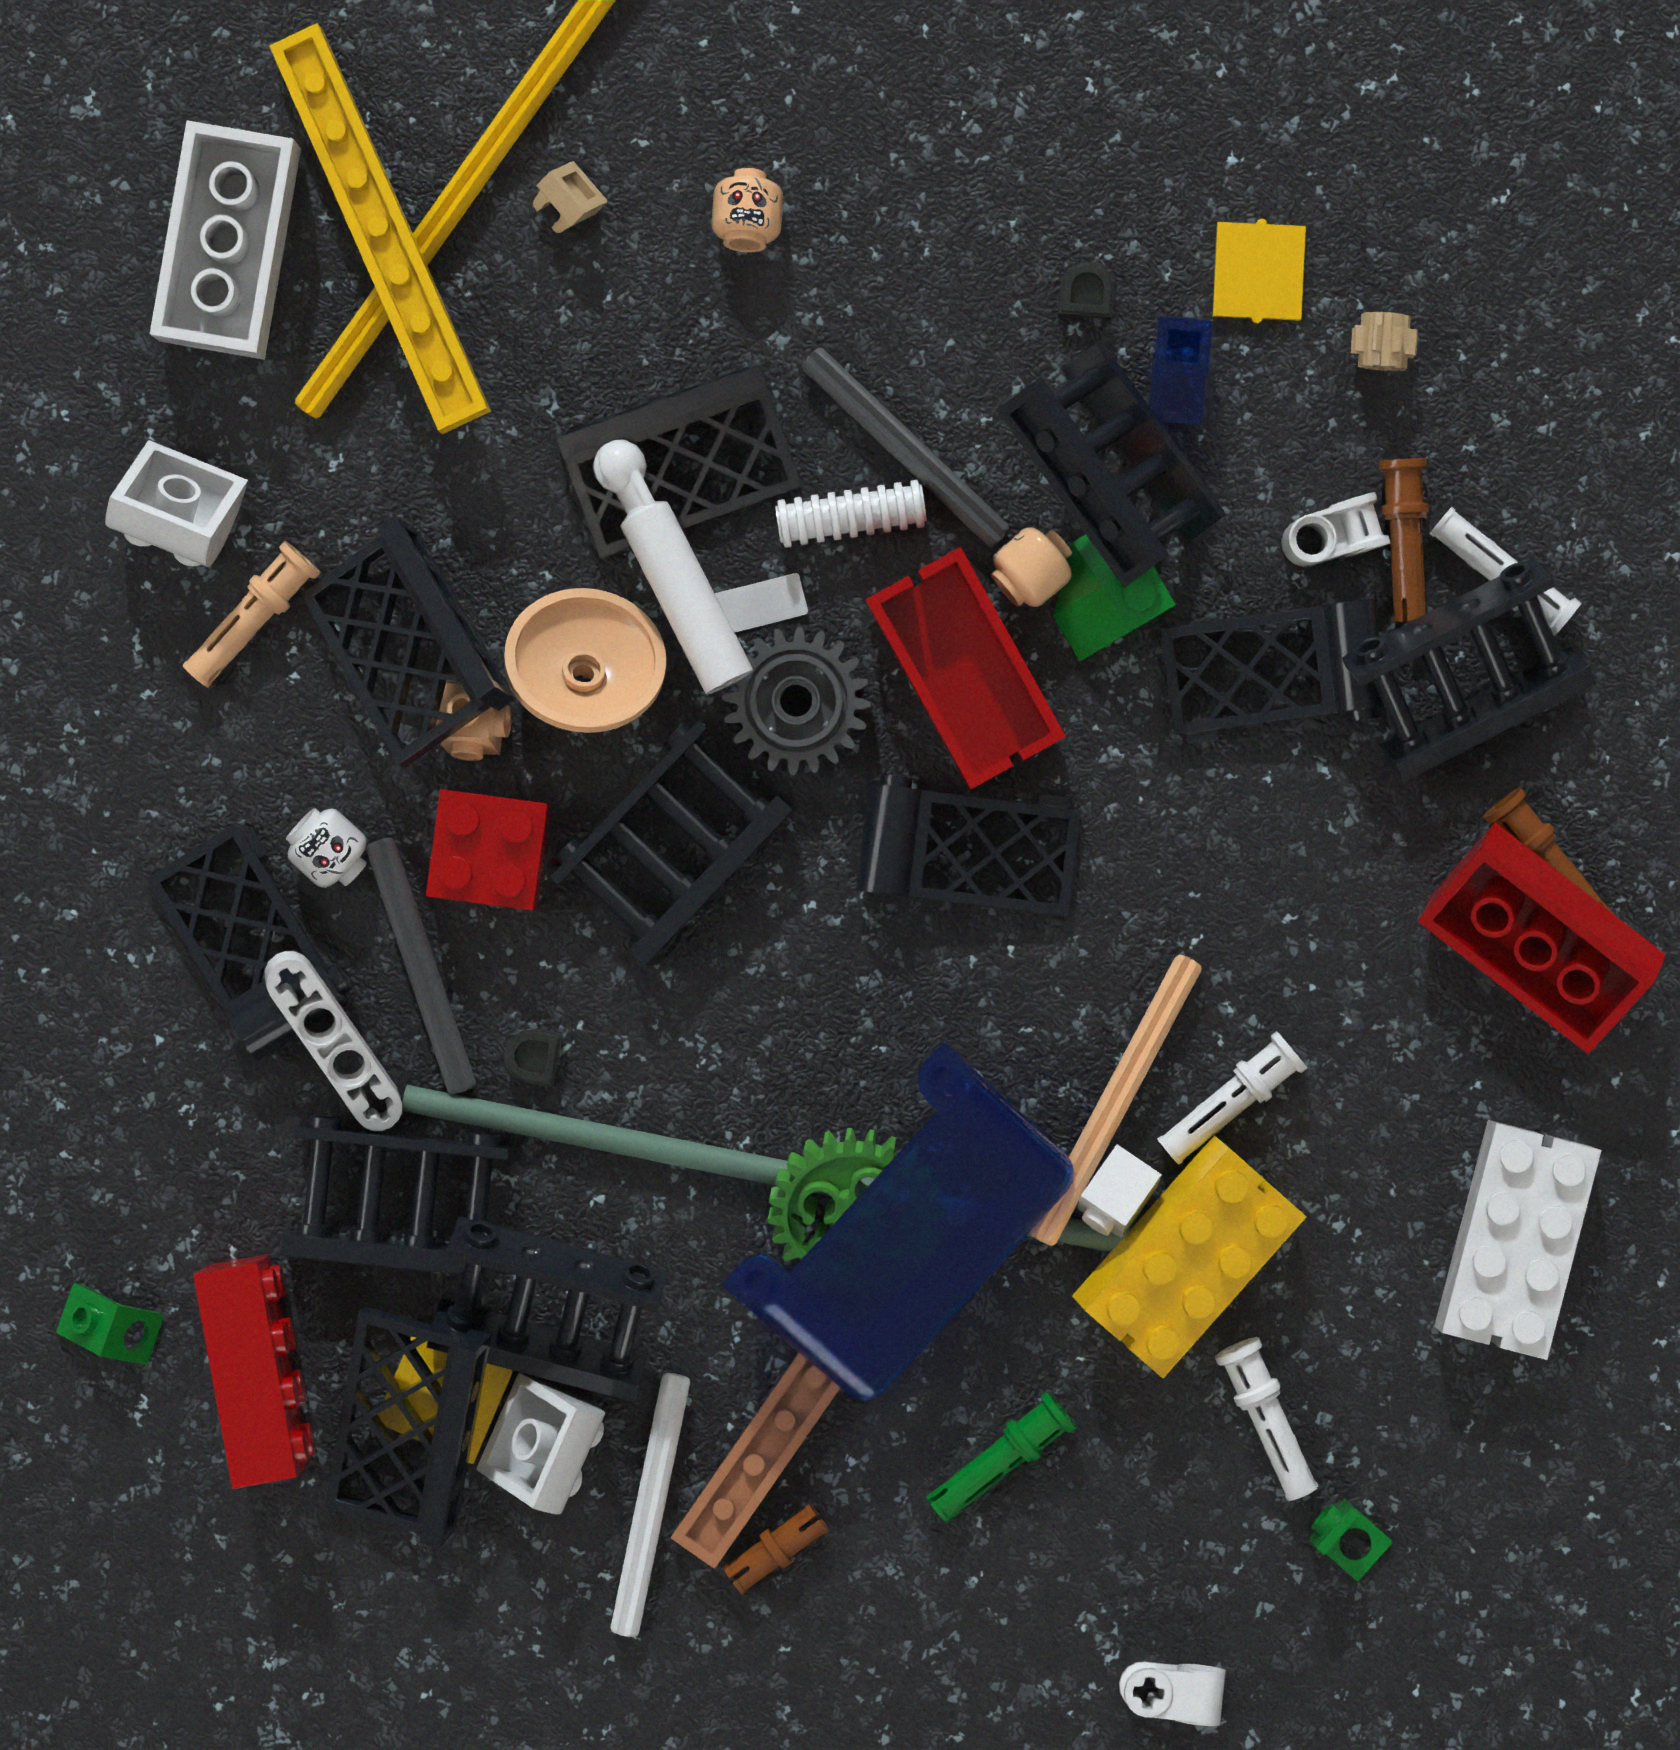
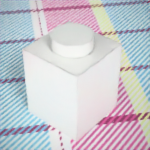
[1077,1144,1162,1239]

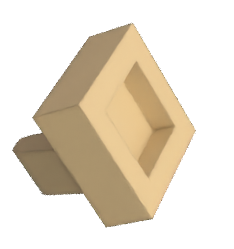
[533,161,608,233]

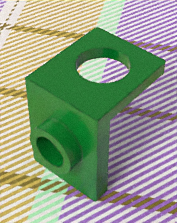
[56,1283,164,1365]
[1309,1498,1392,1581]

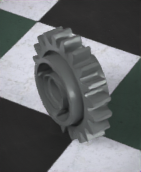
[722,626,871,776]

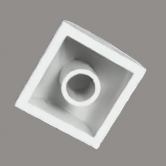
[105,440,248,567]
[476,1372,605,1514]

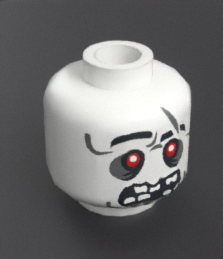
[286,808,367,888]

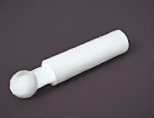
[593,440,754,695]

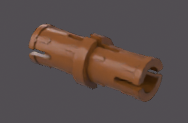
[723,1503,829,1594]

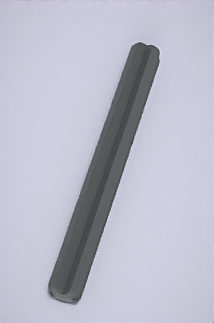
[802,347,1009,547]
[366,838,476,1094]

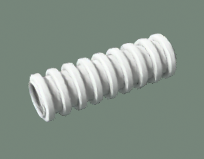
[775,480,927,548]

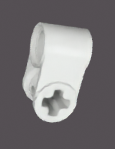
[1281,492,1391,567]
[1119,1661,1226,1726]

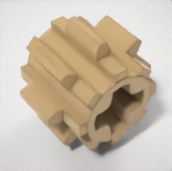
[1351,312,1418,371]

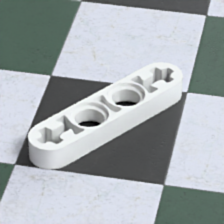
[265,951,402,1131]

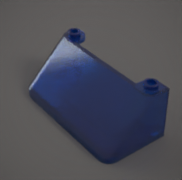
[721,1041,1074,1400]

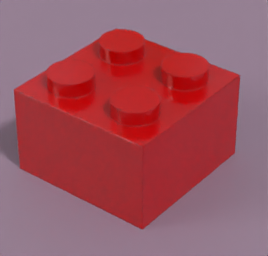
[426,789,552,911]

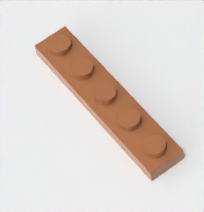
[671,1316,868,1569]

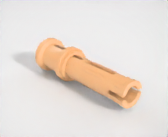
[182,541,320,688]

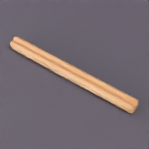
[1030,954,1201,1246]

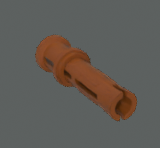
[1378,458,1429,622]
[1483,787,1616,916]

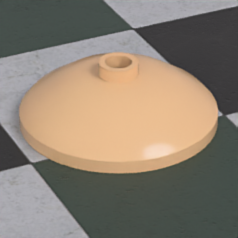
[504,588,666,733]

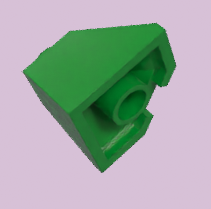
[1053,534,1176,662]

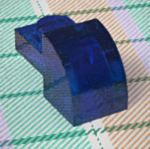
[1148,315,1213,425]

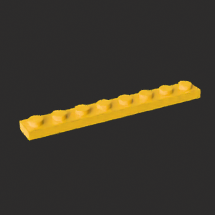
[269,23,491,434]

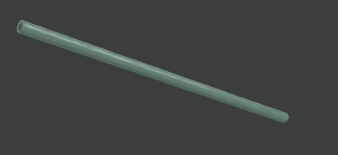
[402,1085,1131,1252]

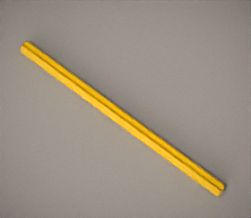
[295,0,616,419]

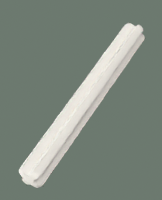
[610,1373,690,1637]

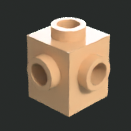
[436,675,511,761]

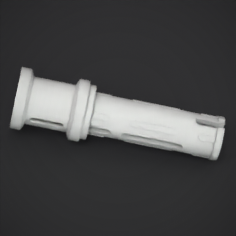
[1429,507,1581,636]
[1157,1031,1307,1165]
[1215,1337,1318,1501]

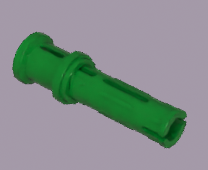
[926,1391,1077,1523]

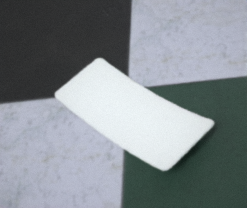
[715,573,808,633]

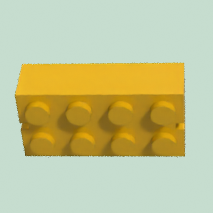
[1072,1135,1307,1378]

